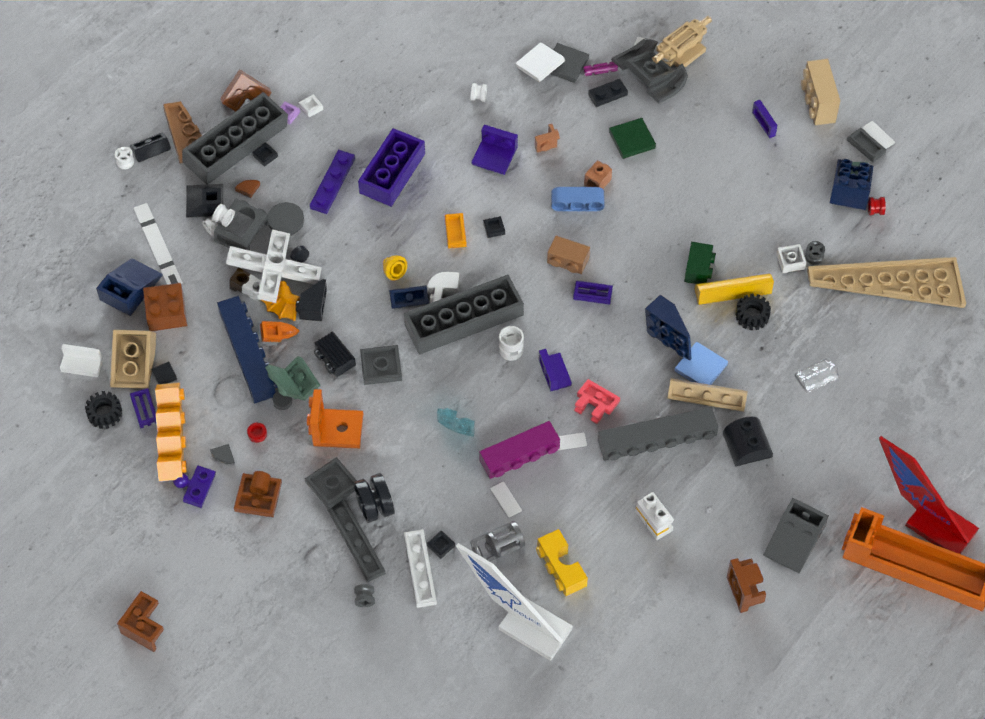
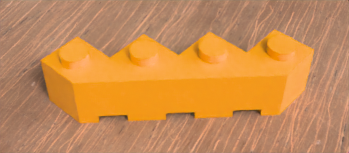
[155,383,187,481]

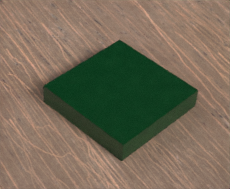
[609,118,656,159]

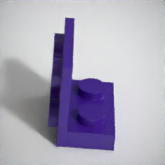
[472,124,518,175]

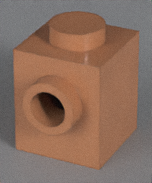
[584,160,612,189]

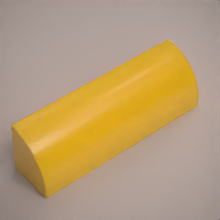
[694,273,774,305]

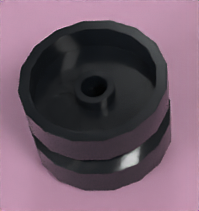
[354,473,395,523]

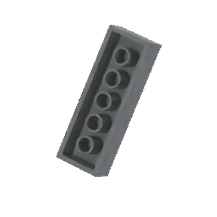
[182,92,288,185]
[404,274,524,355]

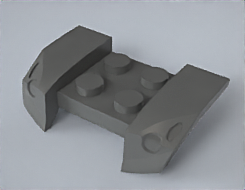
[611,38,688,103]

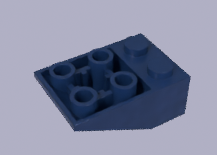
[830,159,874,210]
[96,258,163,316]
[645,295,692,361]

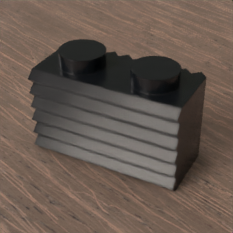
[314,331,356,377]

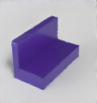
[538,349,572,392]

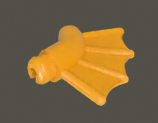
[260,281,300,321]

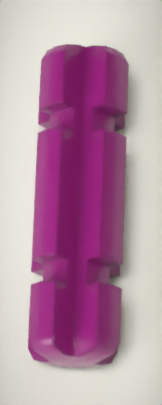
[583,61,618,76]

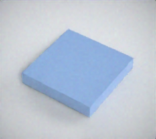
[675,342,728,385]

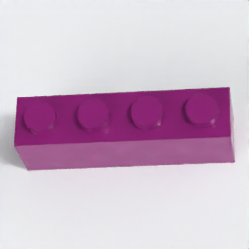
[479,420,560,479]

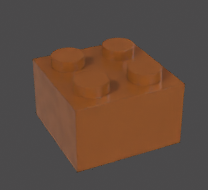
[143,283,187,331]

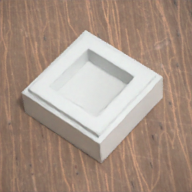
[299,94,323,118]

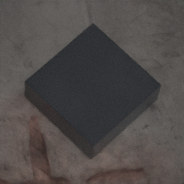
[252,143,278,167]
[483,216,505,238]
[151,362,177,384]
[427,530,455,559]

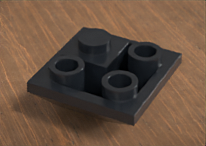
[186,184,223,218]

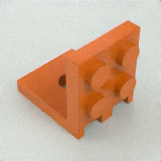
[307,389,364,449]

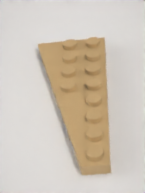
[807,257,966,308]

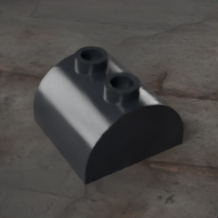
[723,417,773,467]

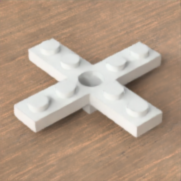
[226,229,322,303]

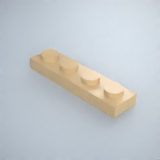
[667,378,748,412]

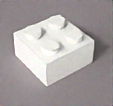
[776,244,806,273]

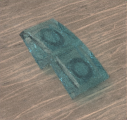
[437,408,475,437]

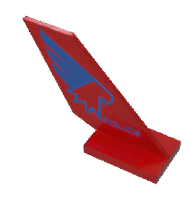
[879,436,979,554]

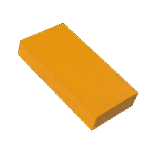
[445,213,467,248]

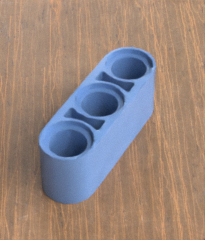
[551,187,605,211]

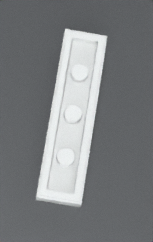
[404,529,437,608]

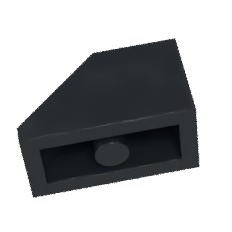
[296,279,327,321]

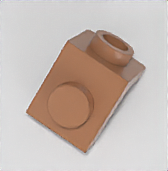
[535,123,560,152]

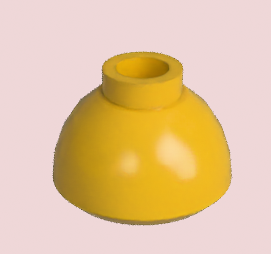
[383,255,408,281]

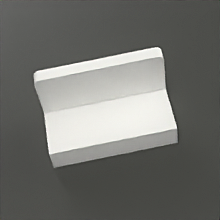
[60,344,103,377]

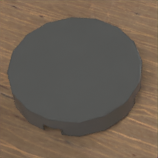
[268,202,304,235]

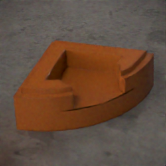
[235,180,260,198]

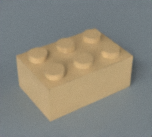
[801,59,840,125]

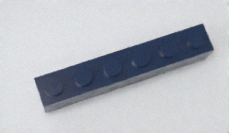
[217,295,277,404]

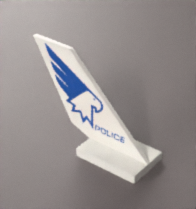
[456,543,573,661]

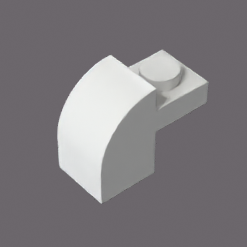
[428,272,460,303]

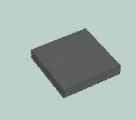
[550,43,589,83]
[360,345,402,385]
[305,457,357,510]

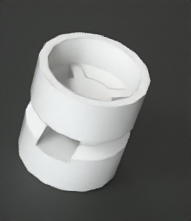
[499,326,524,361]

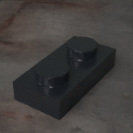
[588,79,628,107]

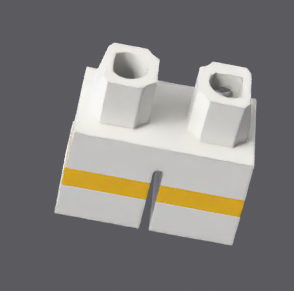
[635,492,674,540]

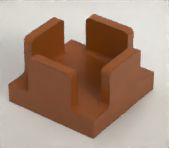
[727,558,766,613]

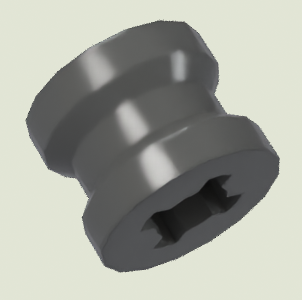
[805,241,825,265]
[354,584,375,607]

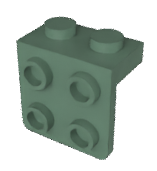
[265,356,321,401]

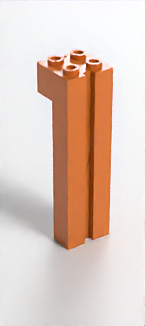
[841,507,985,611]

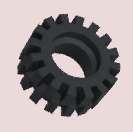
[735,294,771,331]
[85,391,122,429]

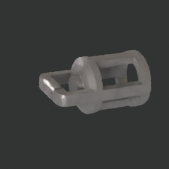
[470,521,525,562]

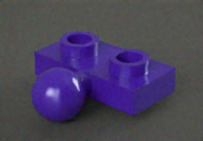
[173,465,216,508]

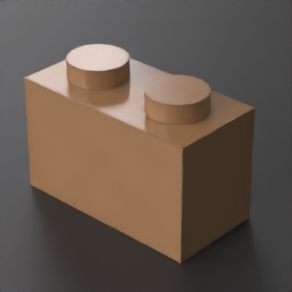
[547,235,590,274]

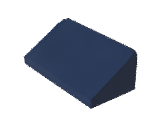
[389,285,429,309]

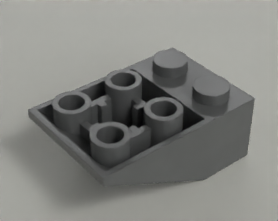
[763,498,829,574]

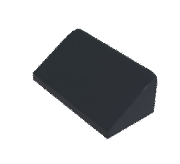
[130,132,171,162]

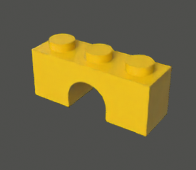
[536,529,588,596]

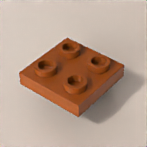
[234,471,282,518]

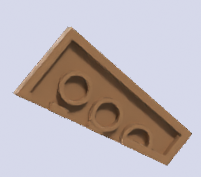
[163,101,202,163]

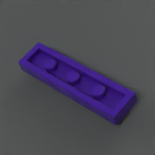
[310,149,355,214]

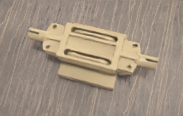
[652,16,712,67]

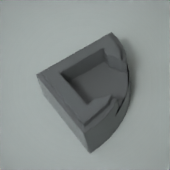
[210,444,235,464]

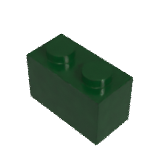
[684,241,716,284]

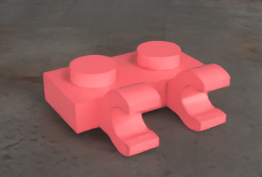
[574,379,620,424]

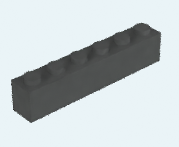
[598,407,719,461]

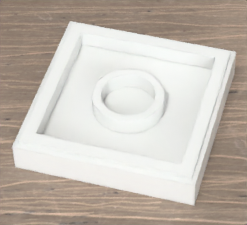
[515,42,565,82]

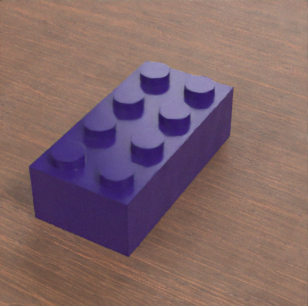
[358,128,425,207]

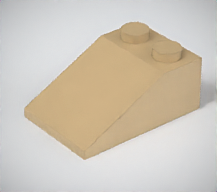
[110,330,156,389]

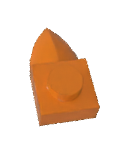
[260,321,299,342]

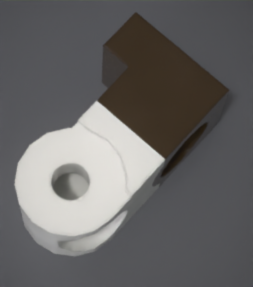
[229,267,261,301]

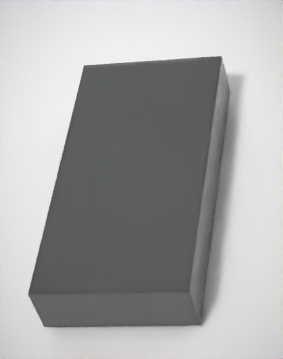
[847,127,886,162]

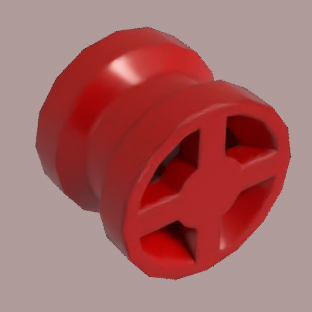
[868,197,886,215]

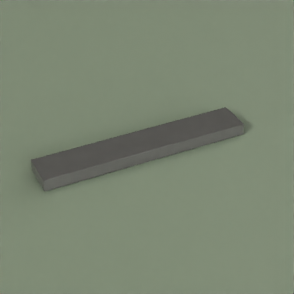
[325,499,386,582]

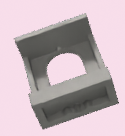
[214,198,268,251]

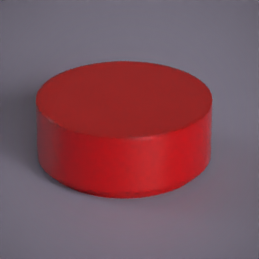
[247,422,267,443]

